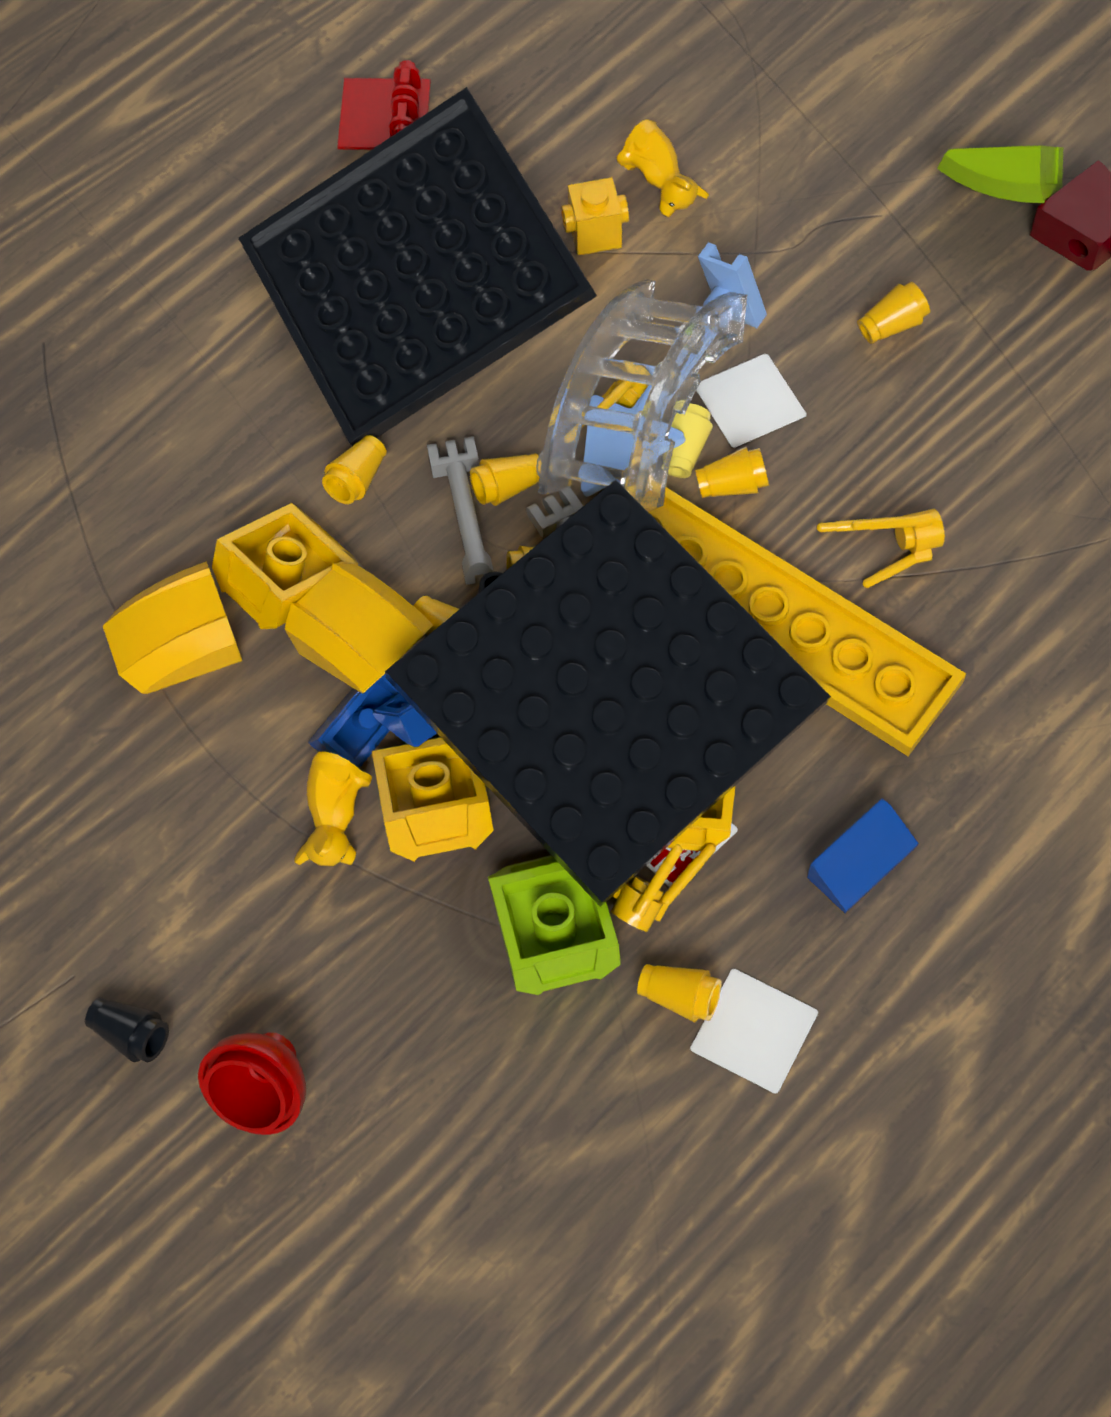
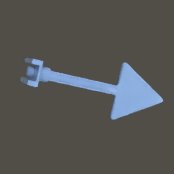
[581,242,767,497]

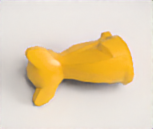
[616,119,709,217]
[294,752,372,867]

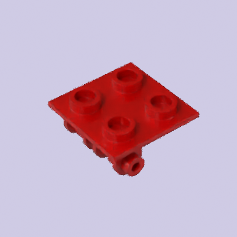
[337,60,431,150]

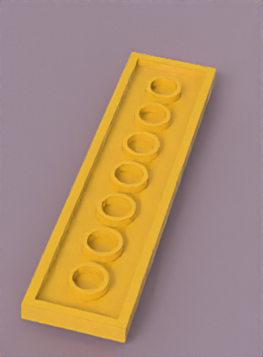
[623,469,966,757]

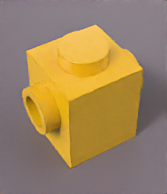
[561,177,629,255]

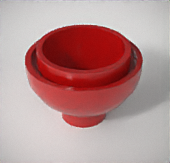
[198,1032,307,1135]

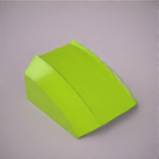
[937,145,1064,203]
[488,855,621,995]

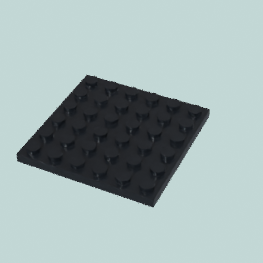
[238,87,597,446]
[385,480,831,907]

